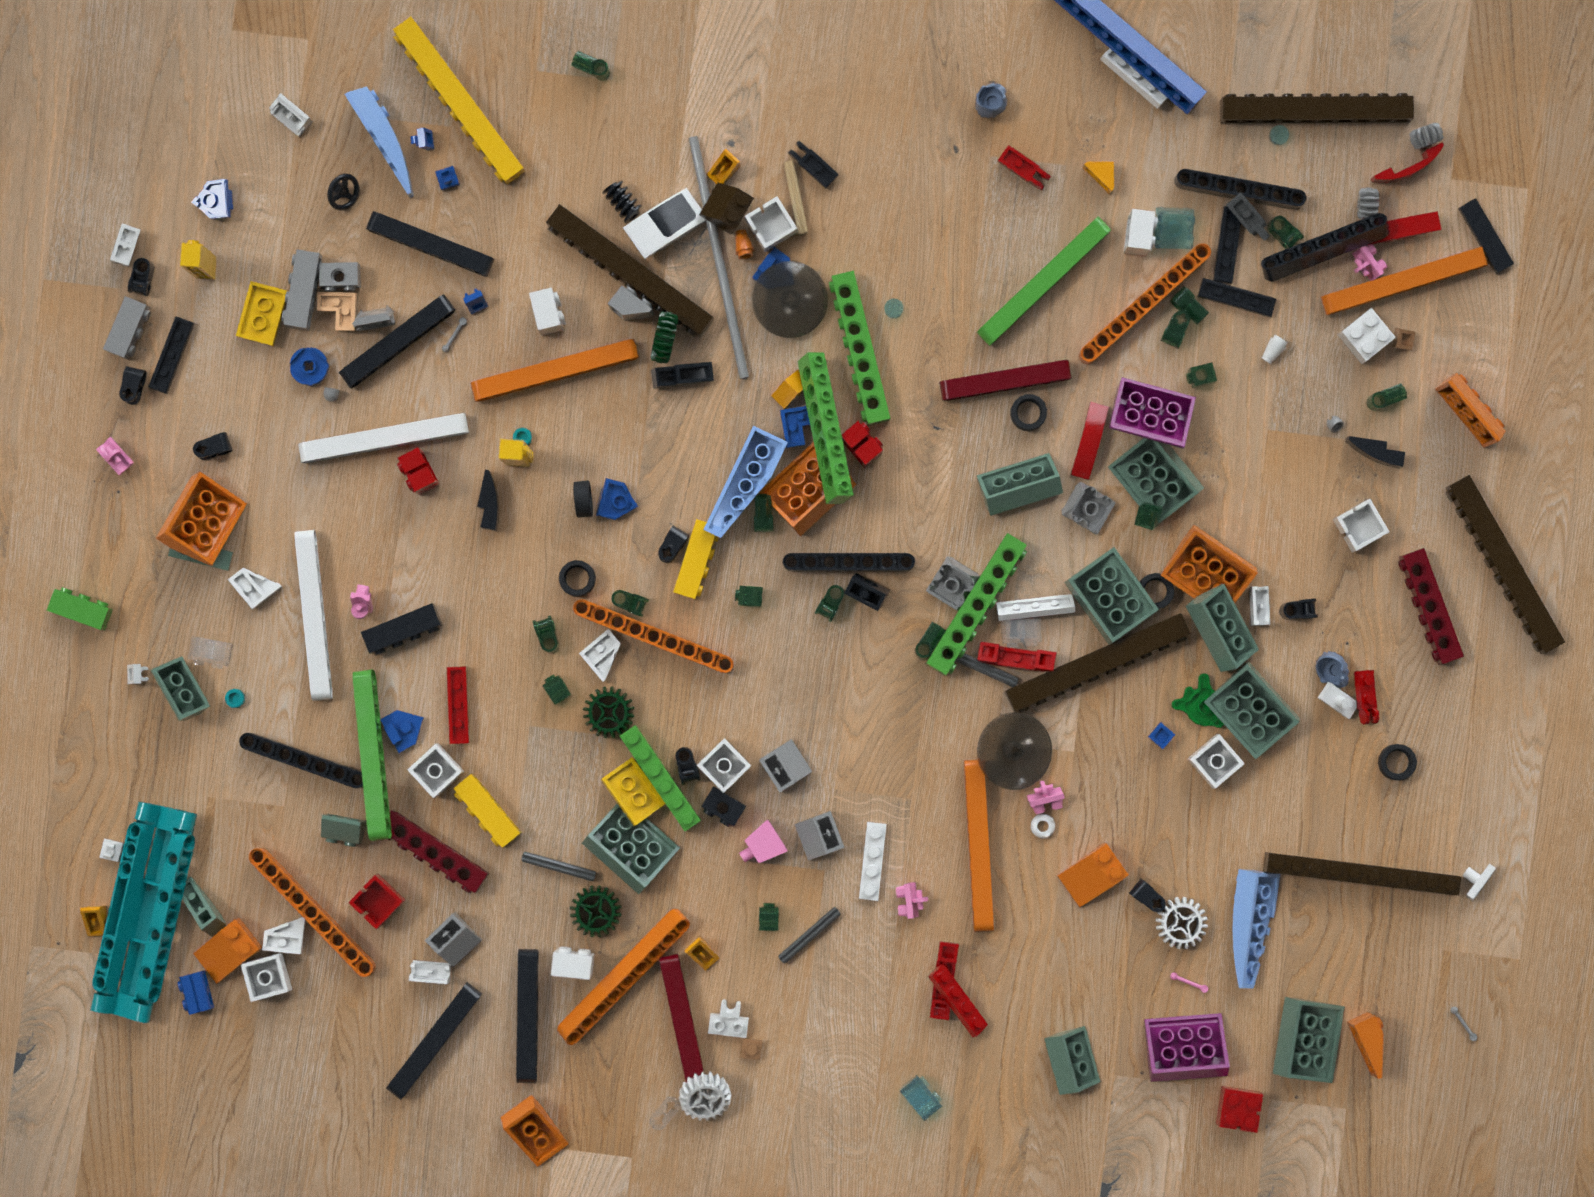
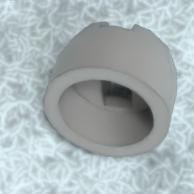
[324,387,340,402]
[1327,416,1344,433]

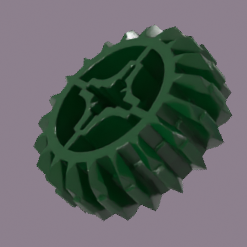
[650,312,678,364]
[583,687,635,738]
[570,885,622,938]

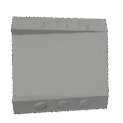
[352,305,395,331]
[1062,482,1115,535]
[926,556,980,611]

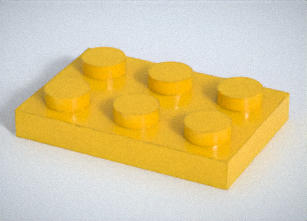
[236,281,287,347]
[601,757,665,826]

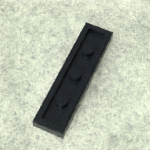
[1458,198,1514,274]
[1213,206,1241,284]
[1197,278,1276,318]
[148,316,195,394]

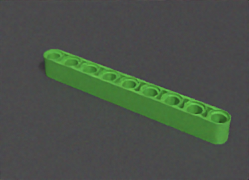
[976,216,1112,346]
[352,669,391,841]

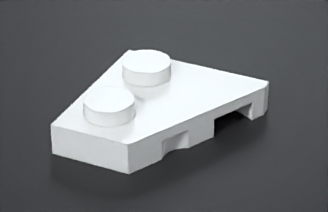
[228,568,282,610]
[579,629,621,682]
[262,917,306,954]

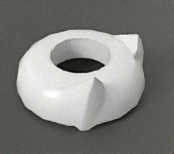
[1030,814,1055,839]

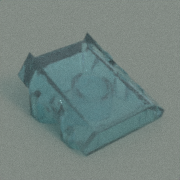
[1155,207,1195,249]

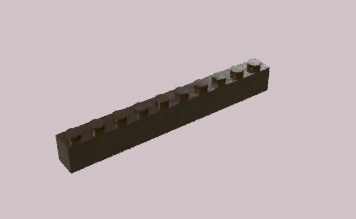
[1220,93,1414,124]
[546,204,714,337]
[1445,475,1565,654]
[1004,613,1190,714]
[1263,852,1461,896]

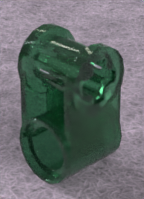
[1267,216,1304,249]
[1160,310,1190,348]
[814,585,844,622]
[611,590,649,617]
[532,615,559,653]

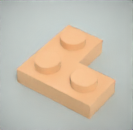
[317,292,357,332]

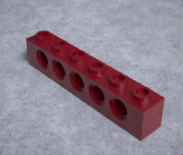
[1398,548,1464,665]
[387,810,489,894]

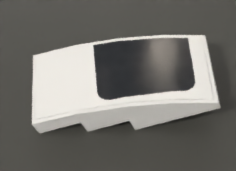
[623,188,706,260]

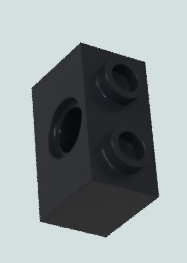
[844,573,890,611]
[701,786,746,827]

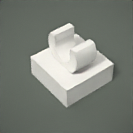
[127,664,149,684]
[99,839,124,862]

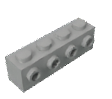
[282,249,322,331]

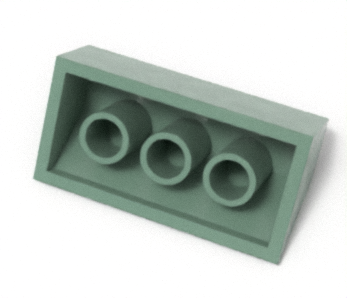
[977,453,1063,516]
[1186,584,1259,672]

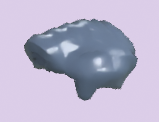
[975,83,1007,118]
[1316,651,1349,688]

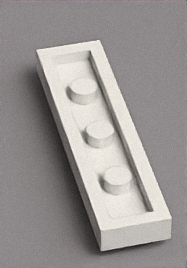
[1100,48,1167,109]
[996,594,1075,621]
[859,822,886,901]

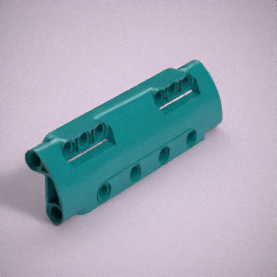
[90,802,197,1023]

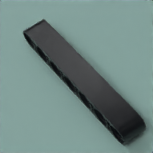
[1174,169,1307,210]
[366,211,495,277]
[1261,213,1390,281]
[339,294,456,389]
[783,553,915,571]
[239,733,363,788]
[516,949,539,1083]
[386,982,482,1100]

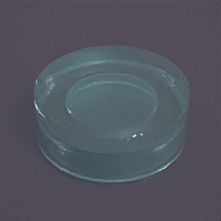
[1269,125,1289,145]
[884,299,903,318]

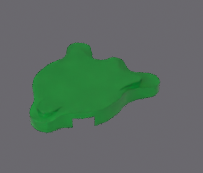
[1171,673,1224,728]

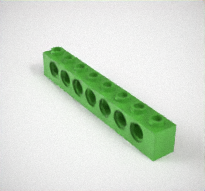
[829,271,891,426]
[797,352,854,504]
[926,533,1027,676]

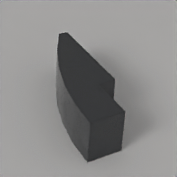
[651,362,714,389]
[1345,436,1405,469]
[477,469,499,532]

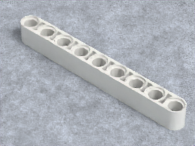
[298,413,469,463]
[295,530,333,701]

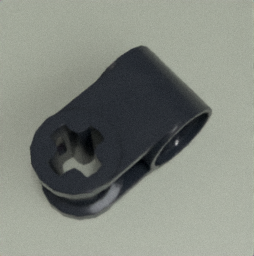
[128,258,155,296]
[119,366,147,405]
[193,432,233,460]
[658,525,689,563]
[1279,598,1318,620]
[675,747,701,785]
[1129,878,1166,912]

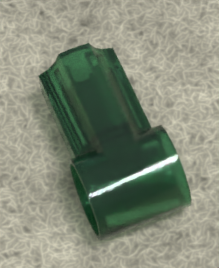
[571,51,610,81]
[1170,286,1209,325]
[1366,383,1407,411]
[754,494,774,532]
[914,622,946,660]

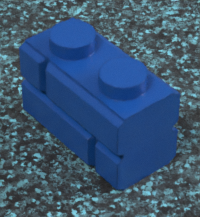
[178,970,214,1015]

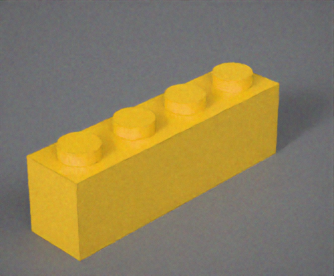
[180,240,217,279]
[499,439,534,467]
[673,519,719,600]
[453,774,522,848]

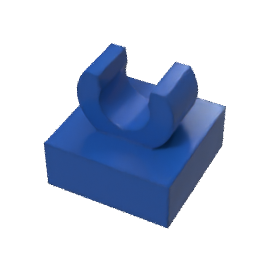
[411,127,434,150]
[435,166,460,191]
[463,289,489,315]
[1148,722,1175,749]

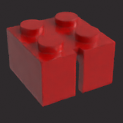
[841,421,883,468]
[397,447,440,495]
[348,874,406,929]
[1216,1086,1263,1133]

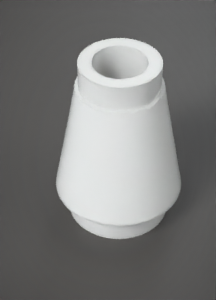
[1262,335,1287,364]

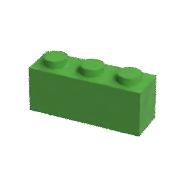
[47,587,113,631]

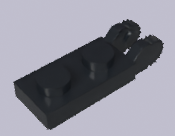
[788,141,839,189]

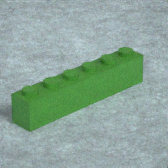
[620,725,701,831]

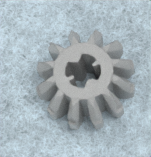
[1409,123,1444,149]
[1357,187,1379,219]

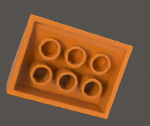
[1435,372,1506,448]
[759,442,857,537]
[156,472,247,566]
[1161,525,1258,603]

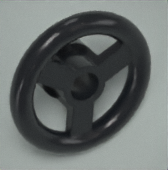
[327,173,360,211]

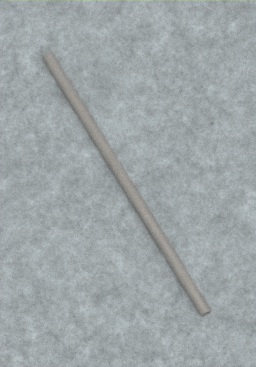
[688,136,749,379]

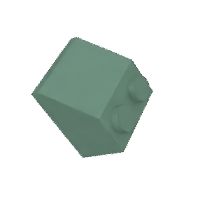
[321,814,366,847]

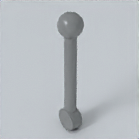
[442,318,467,352]
[1450,1006,1477,1041]

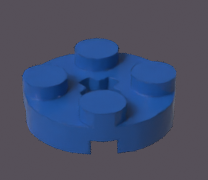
[290,347,329,386]

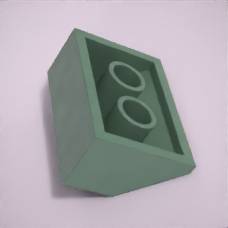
[151,656,210,721]
[1044,1026,1100,1095]

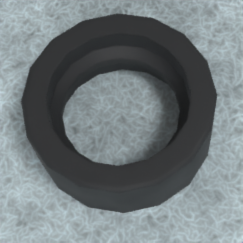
[1010,394,1047,431]
[573,480,593,518]
[559,560,596,597]
[1140,573,1175,609]
[1378,744,1417,781]

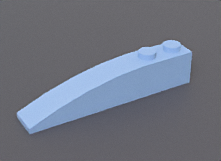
[345,86,413,198]
[704,426,788,538]
[1233,869,1280,988]

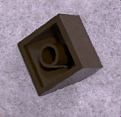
[699,183,754,235]

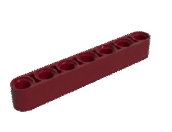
[939,360,1072,401]
[659,953,705,1082]

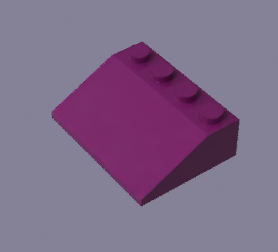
[1109,377,1196,449]
[1144,1013,1230,1082]

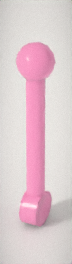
[1170,972,1208,993]

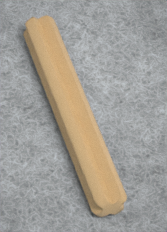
[784,161,808,235]

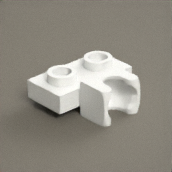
[708,999,749,1038]

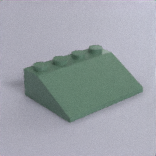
[1108,438,1204,526]
[1064,547,1159,645]
[1204,661,1300,759]
[582,803,680,895]
[1273,997,1345,1083]

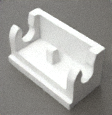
[269,93,313,137]
[110,224,141,267]
[1249,586,1270,626]
[409,960,451,984]

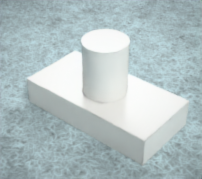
[1318,682,1357,719]
[1463,864,1496,901]

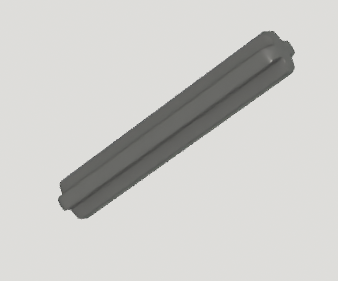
[946,650,1018,687]
[521,852,596,881]
[778,907,841,964]

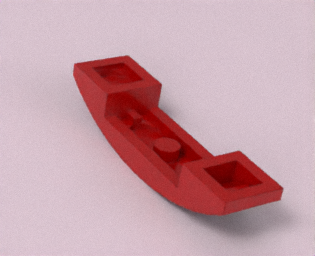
[1371,142,1444,183]
[1070,402,1109,480]
[977,642,1057,672]
[930,941,959,1020]

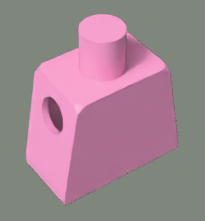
[739,820,788,863]

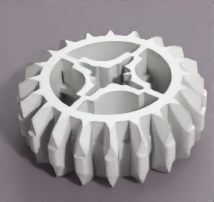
[1155,897,1208,949]
[679,1071,731,1121]

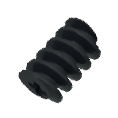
[602,180,642,224]

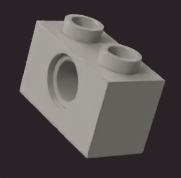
[319,262,361,292]

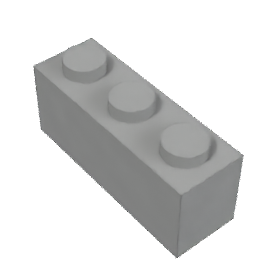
[103,296,151,360]

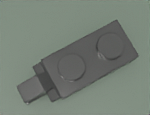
[1226,192,1270,241]

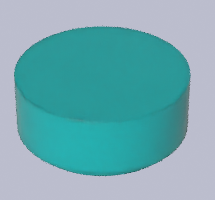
[513,428,532,445]
[225,689,245,708]

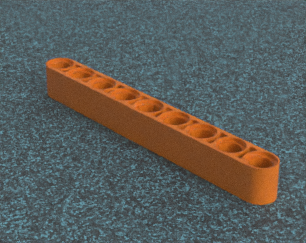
[1079,243,1211,364]
[1321,247,1488,315]
[470,339,639,402]
[573,599,734,673]
[964,759,994,932]
[249,848,376,977]
[557,909,690,1045]

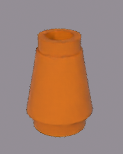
[735,229,754,259]

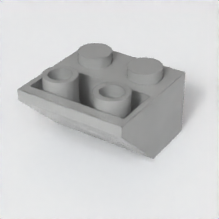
[608,286,654,321]
[759,739,812,792]
[795,811,844,860]
[425,912,482,967]

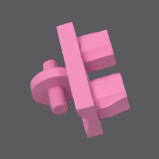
[1352,244,1387,281]
[96,437,134,475]
[350,585,373,619]
[1027,780,1065,814]
[896,882,928,919]

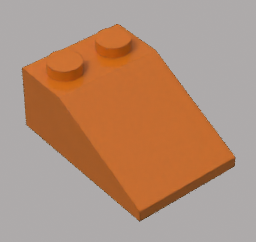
[1057,843,1129,907]
[193,918,262,984]
[1347,1012,1384,1079]
[501,1095,569,1167]

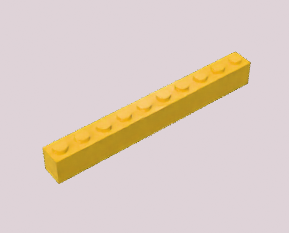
[393,16,525,185]

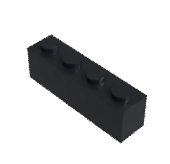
[361,603,443,656]

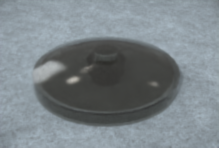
[751,261,828,338]
[977,712,1052,790]

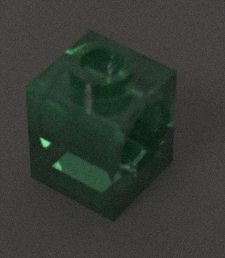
[1186,362,1217,388]
[1134,502,1163,530]
[735,585,763,607]
[542,674,572,705]
[759,903,779,931]

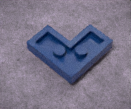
[780,406,810,448]

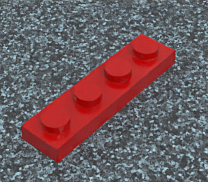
[447,666,470,744]
[928,964,988,1038]

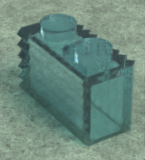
[899,1075,942,1121]

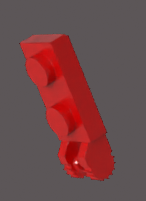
[997,145,1051,190]
[1354,670,1380,725]

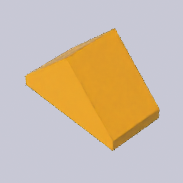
[706,149,740,184]
[1083,162,1114,194]
[771,369,803,409]
[80,905,107,936]
[685,936,719,971]

